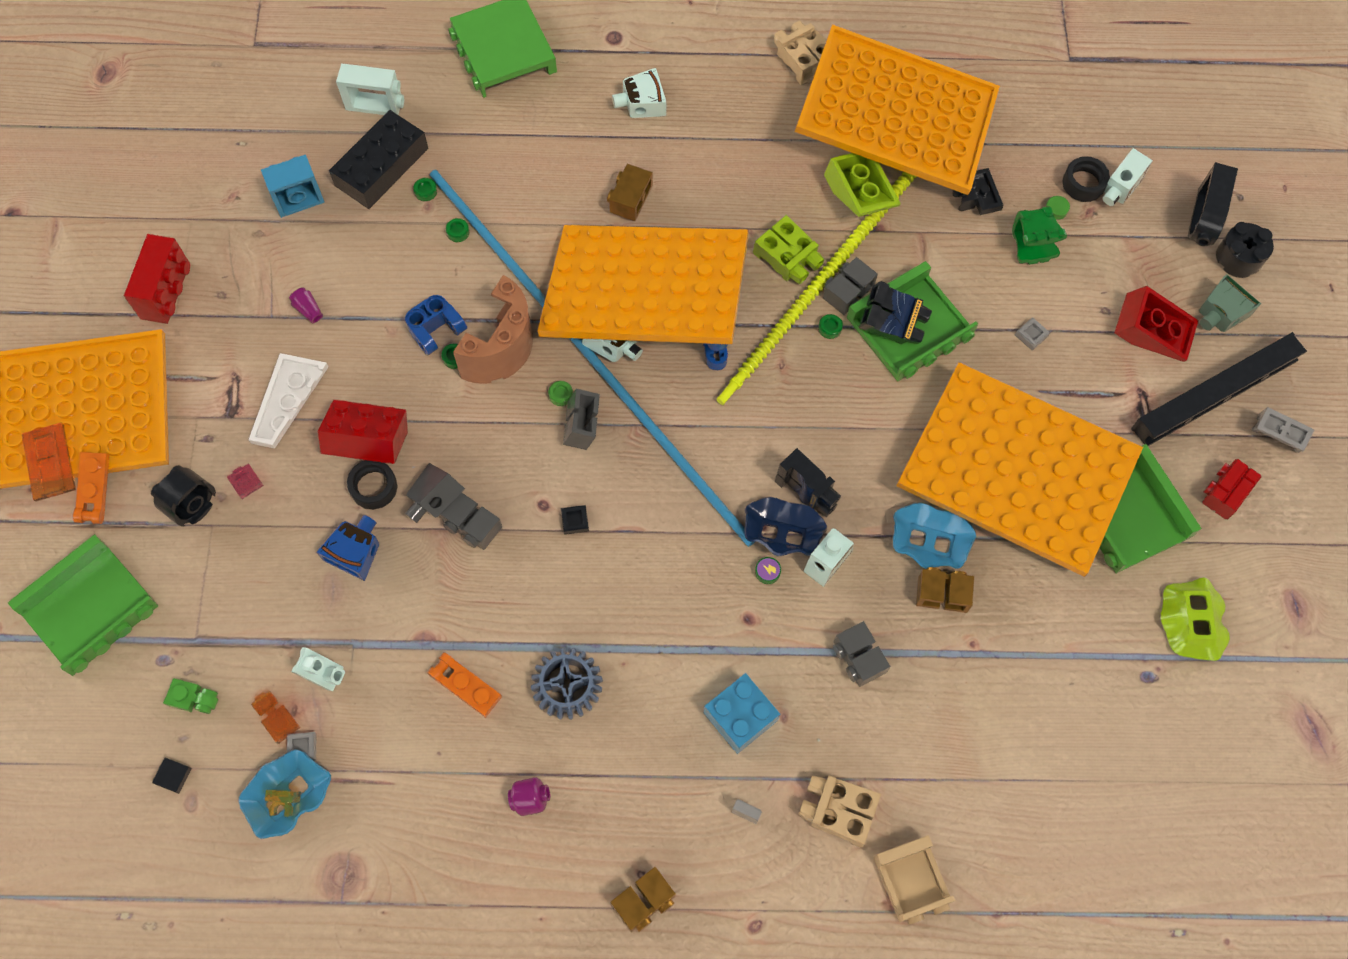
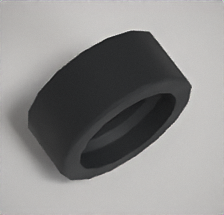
[1062,156,1110,202]
[347,460,398,510]

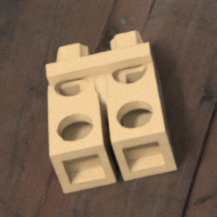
[774,20,826,85]
[799,776,881,848]

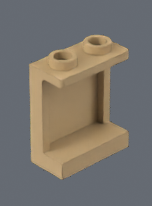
[874,835,955,925]

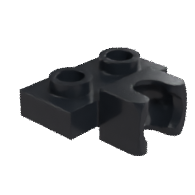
[953,168,1004,215]

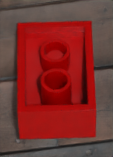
[1114,286,1199,362]

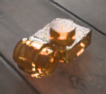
[251,690,300,744]

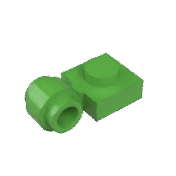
[163,678,219,714]

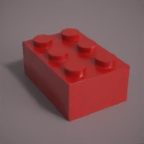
[123,234,190,324]
[318,399,408,464]

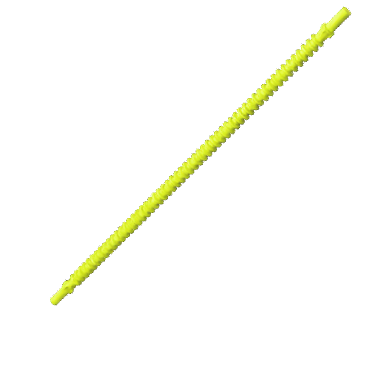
[716,172,917,405]

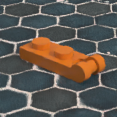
[73,452,110,524]
[427,652,502,718]

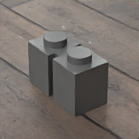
[823,257,878,315]
[563,388,600,450]
[441,493,502,550]
[833,621,891,687]

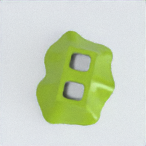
[1161,577,1230,661]

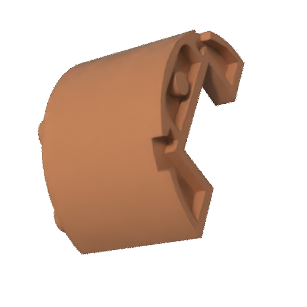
[453,275,533,384]

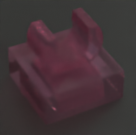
[227,463,264,499]

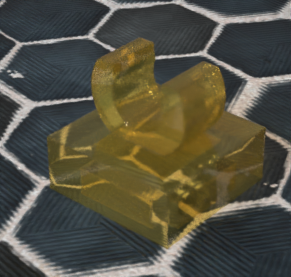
[265,789,301,817]

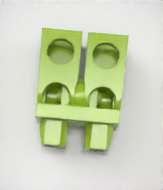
[753,215,824,284]

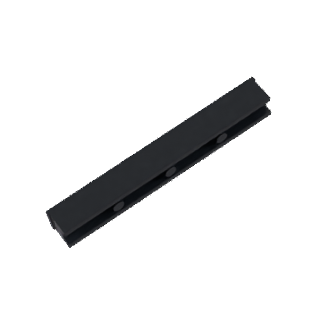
[1131,332,1307,446]

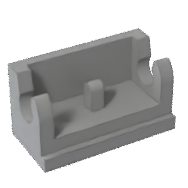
[1252,407,1315,453]

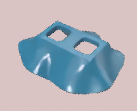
[893,503,976,569]
[239,749,331,839]

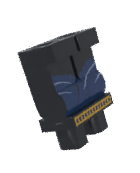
[859,281,932,344]
[775,448,841,517]

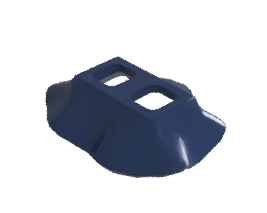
[744,497,827,556]

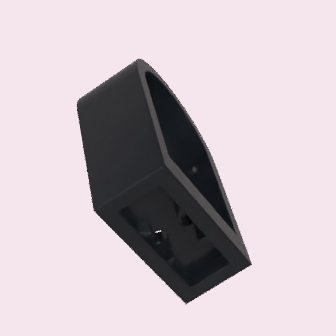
[1188,162,1238,246]

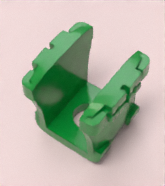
[1012,206,1067,265]

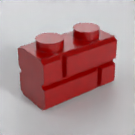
[1202,459,1261,520]

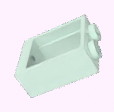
[336,63,405,115]

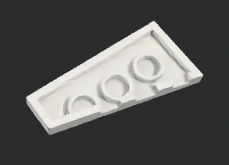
[249,353,328,449]

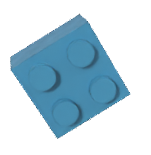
[261,154,325,218]
[703,673,780,754]

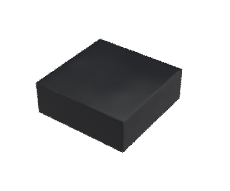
[561,505,589,535]
[152,758,192,794]

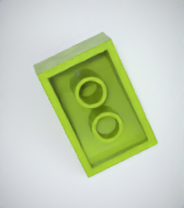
[824,153,901,217]

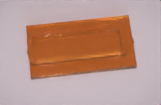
[22,422,76,502]

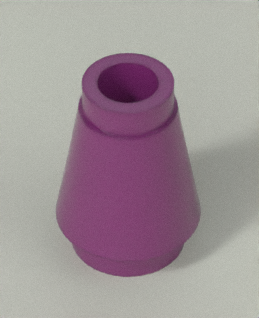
[289,287,323,324]

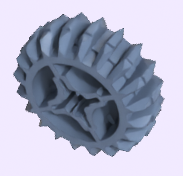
[531,648,603,720]

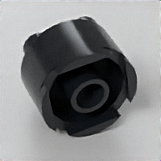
[1216,222,1274,278]
[151,465,216,527]

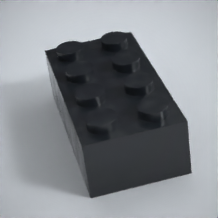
[329,110,429,209]

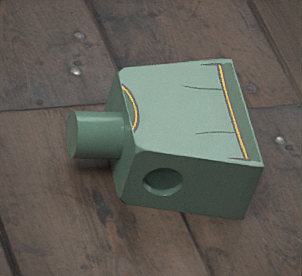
[1199,274,1262,332]

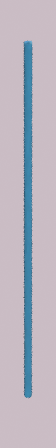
[430,170,755,547]

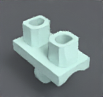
[291,647,345,691]

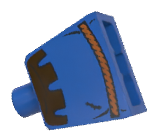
[317,515,379,581]

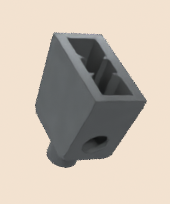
[405,463,465,523]

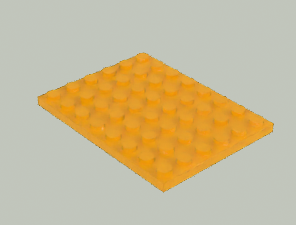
[794,24,1000,195]
[537,225,748,344]
[0,329,169,489]
[896,362,1143,577]

